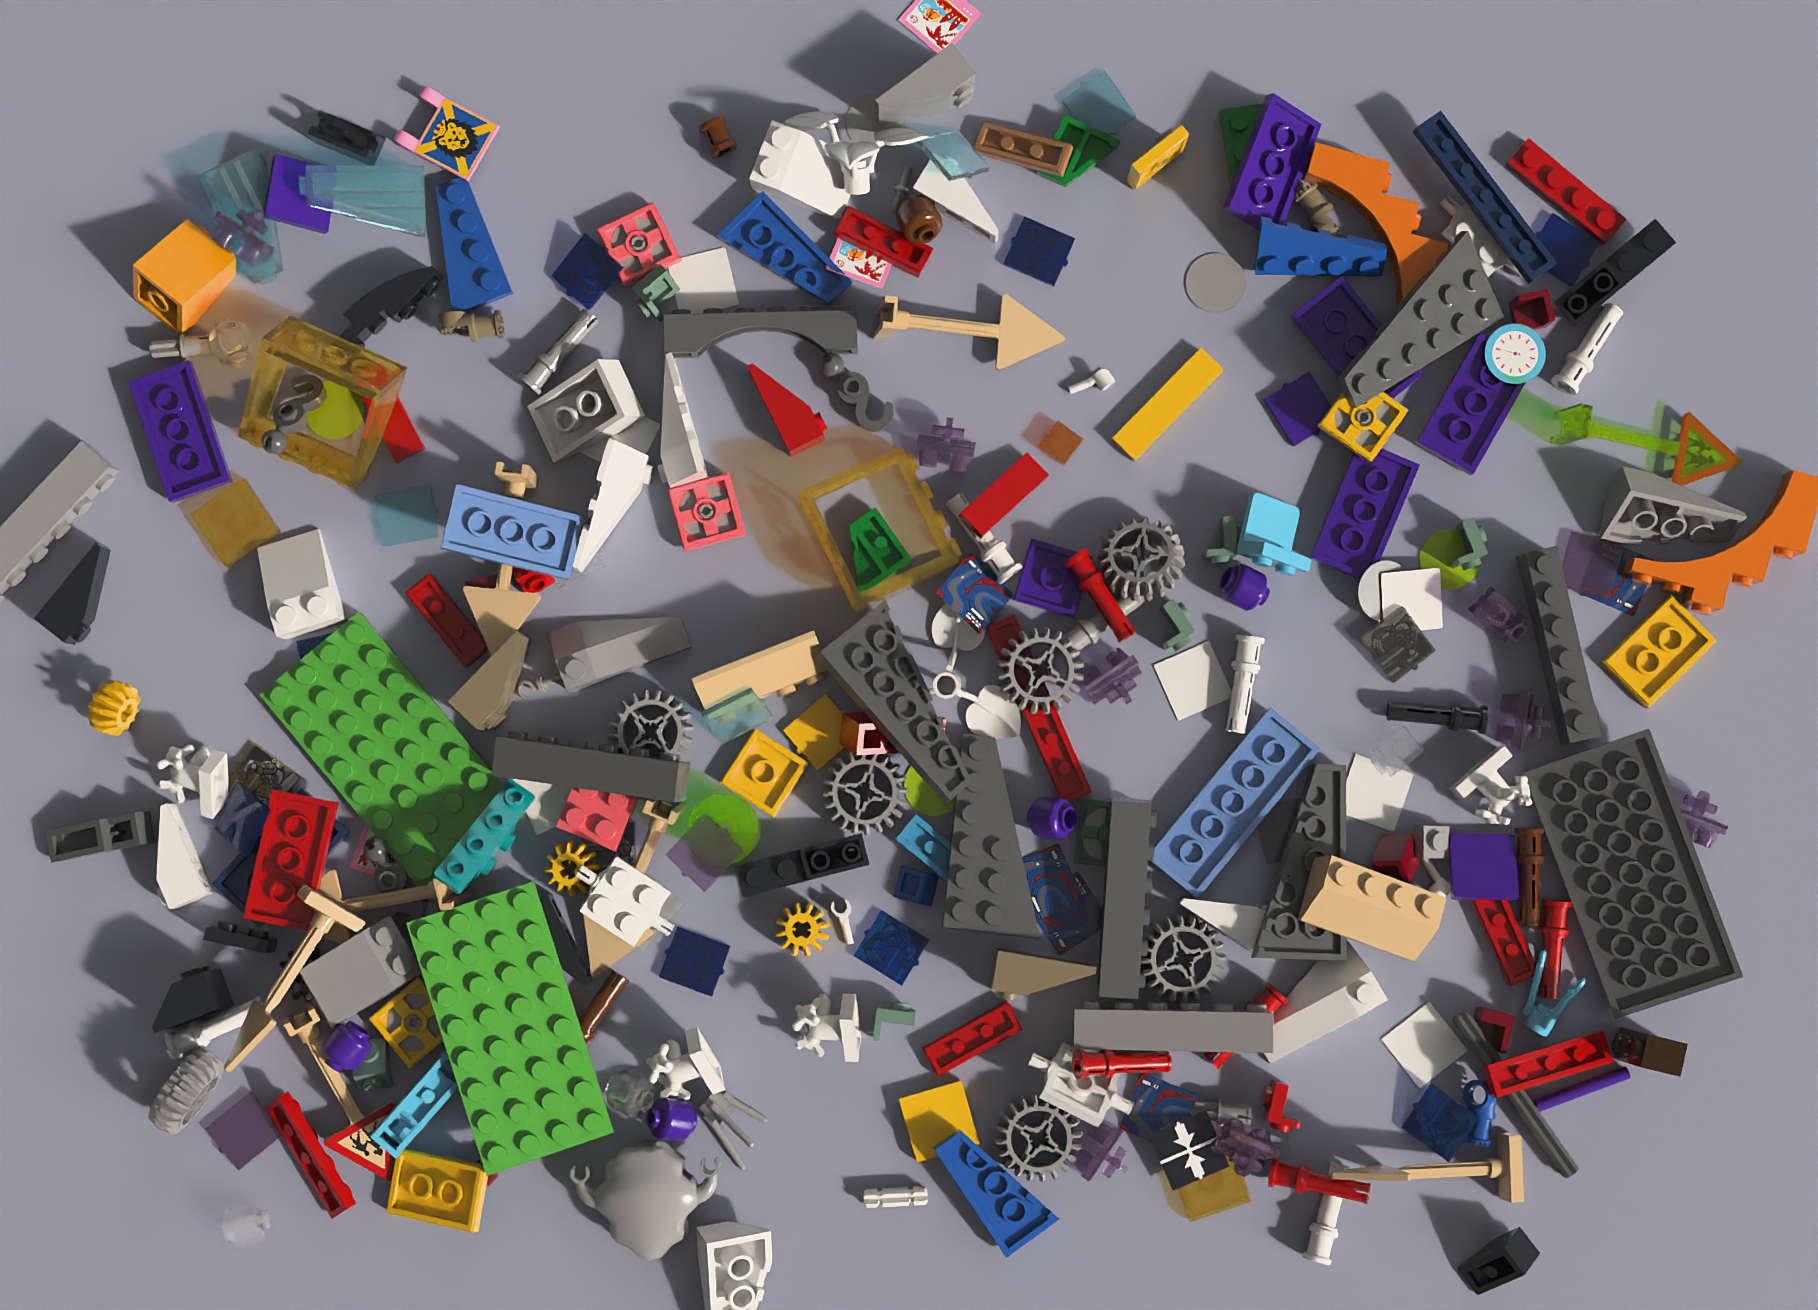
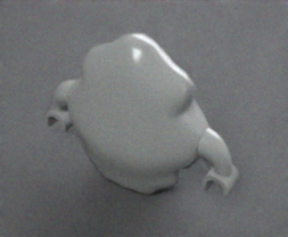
[570,1141,721,1261]

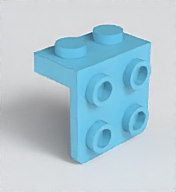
[1236,492,1312,576]

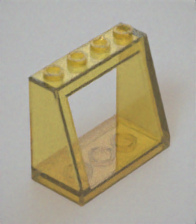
[238,315,407,489]
[797,447,962,616]

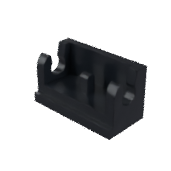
[308,111,386,167]

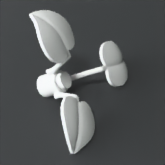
[782,111,930,195]
[928,603,1021,739]

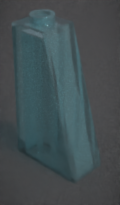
[198,148,284,284]
[299,165,426,237]

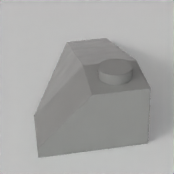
[1600,466,1747,545]
[549,617,692,693]

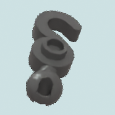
[819,353,894,432]
[261,374,327,454]
[363,836,427,927]

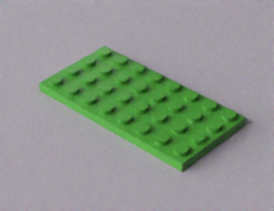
[259,612,504,886]
[406,881,614,1176]

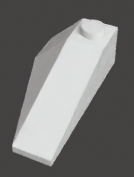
[657,352,709,488]
[573,439,654,573]
[1264,941,1388,1063]
[696,1221,772,1310]

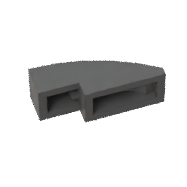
[45,811,155,863]

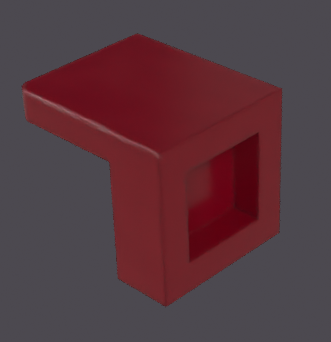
[1508,289,1555,330]
[1371,834,1421,884]
[1473,1006,1515,1054]

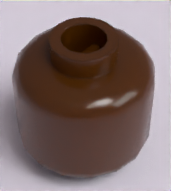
[896,196,943,244]

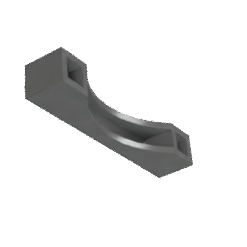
[664,305,858,358]

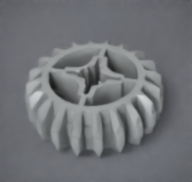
[1098,516,1185,602]
[996,627,1084,715]
[608,689,696,761]
[821,751,909,836]
[1141,914,1227,1003]
[148,1049,224,1136]
[994,1092,1083,1183]

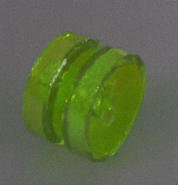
[687,794,761,865]

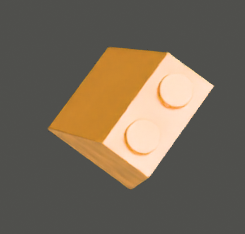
[133,219,236,336]

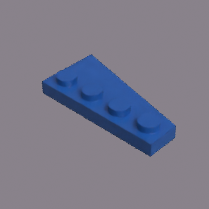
[436,177,513,312]
[717,191,852,305]
[1254,216,1387,276]
[932,1129,1059,1258]

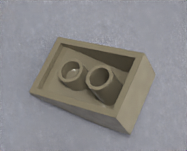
[448,630,531,731]
[990,948,1097,1000]

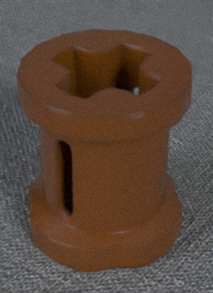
[698,116,737,158]

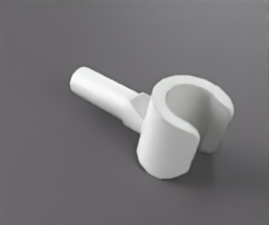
[1068,369,1115,394]
[1421,858,1451,897]
[831,898,854,945]

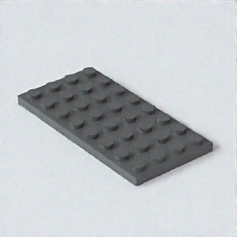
[1523,728,1743,1019]

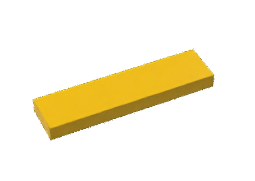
[1111,348,1224,462]

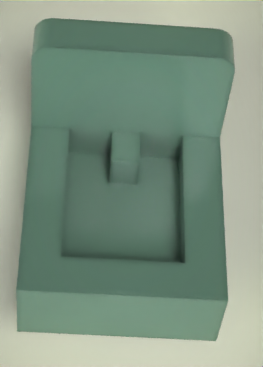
[631,264,680,322]
[1202,516,1242,564]
[1450,518,1488,571]
[1160,598,1195,652]
[867,1002,916,1041]
[353,1037,393,1092]

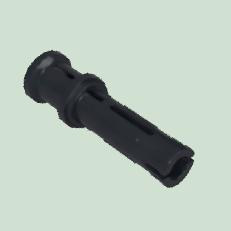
[1386,700,1488,734]

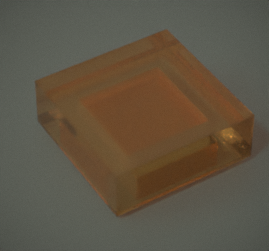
[1038,420,1084,466]

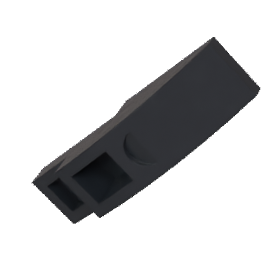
[1554,218,1676,327]
[330,266,443,361]
[733,833,870,898]

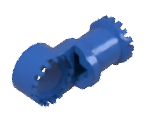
[1462,1080,1497,1147]

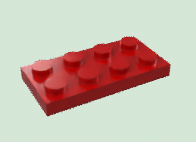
[243,789,339,931]

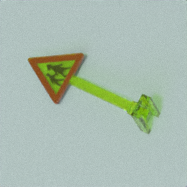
[1549,403,1742,486]

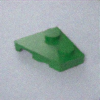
[1037,114,1120,188]
[849,507,913,596]

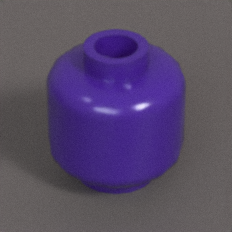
[1219,563,1270,611]
[1027,797,1077,839]
[321,1021,372,1072]
[646,1097,697,1141]

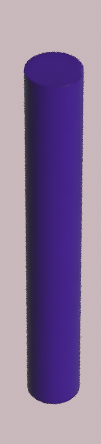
[1534,1066,1631,1112]

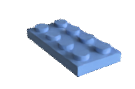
[440,484,584,580]

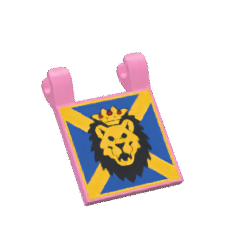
[394,86,500,182]

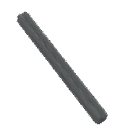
[1453,1010,1579,1178]

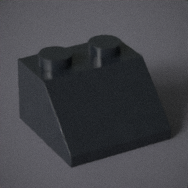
[152,966,234,1033]

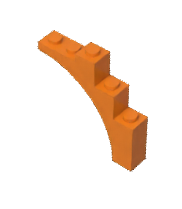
[1303,142,1448,307]
[1623,470,1818,615]

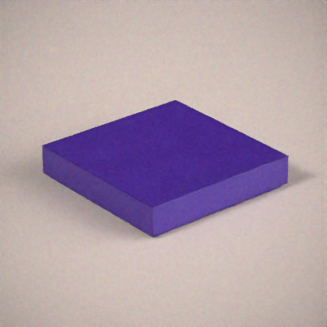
[263,154,338,234]
[1013,538,1093,619]
[1449,834,1519,900]

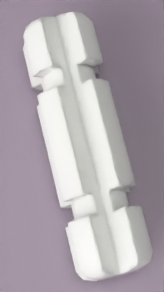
[863,1186,928,1208]

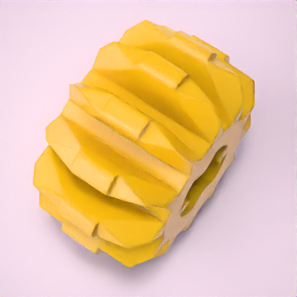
[86,679,141,736]
[544,840,601,896]
[775,902,830,957]

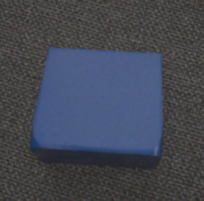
[893,865,939,906]

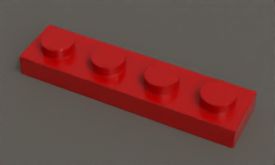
[1506,138,1627,246]
[1482,1030,1613,1098]
[264,1091,357,1219]

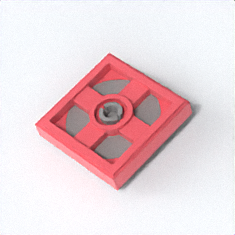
[596,202,682,288]
[667,472,746,552]

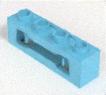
[371,1049,458,1159]

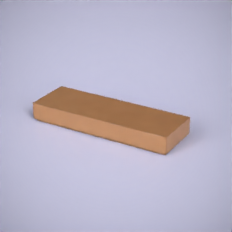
[973,121,1073,177]

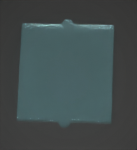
[1062,71,1136,135]
[917,130,990,181]
[374,485,439,547]
[701,687,773,743]

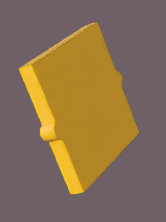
[783,694,846,771]

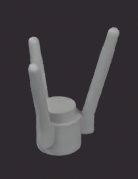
[699,1091,768,1170]

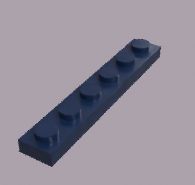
[1413,110,1557,284]

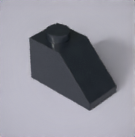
[1458,1227,1540,1295]

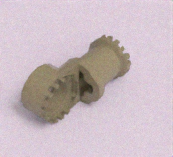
[1293,181,1342,238]
[438,310,505,342]

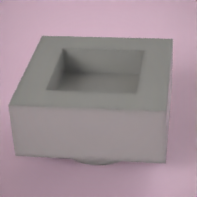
[1415,825,1450,859]

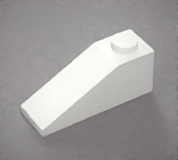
[913,155,999,244]
[156,803,214,909]
[1177,898,1267,952]

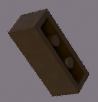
[1612,1027,1688,1077]

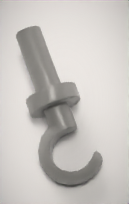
[891,167,912,215]
[516,674,563,699]

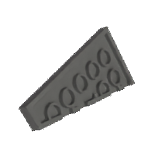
[1337,230,1504,408]
[816,599,972,805]
[942,733,1040,939]
[1251,763,1347,961]

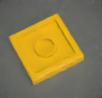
[719,728,809,817]
[899,1080,980,1162]

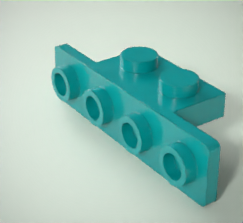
[433,779,535,894]

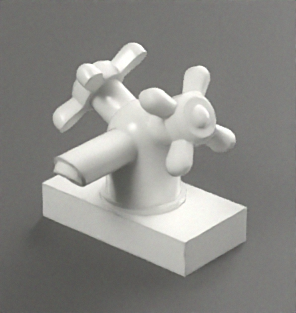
[157,744,229,819]
[1448,746,1532,825]
[792,994,861,1062]
[646,1027,725,1100]

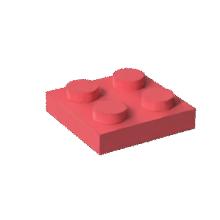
[556,787,640,852]

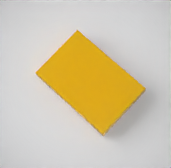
[1600,595,1717,708]
[386,1148,488,1233]

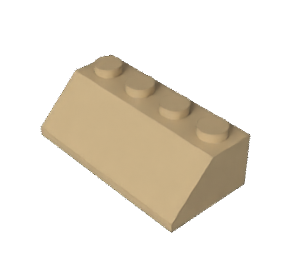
[691,630,828,721]
[1298,855,1446,961]

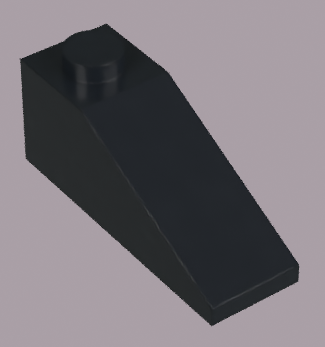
[34,543,111,645]
[540,893,593,986]

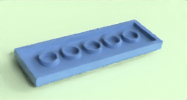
[1151,707,1320,899]

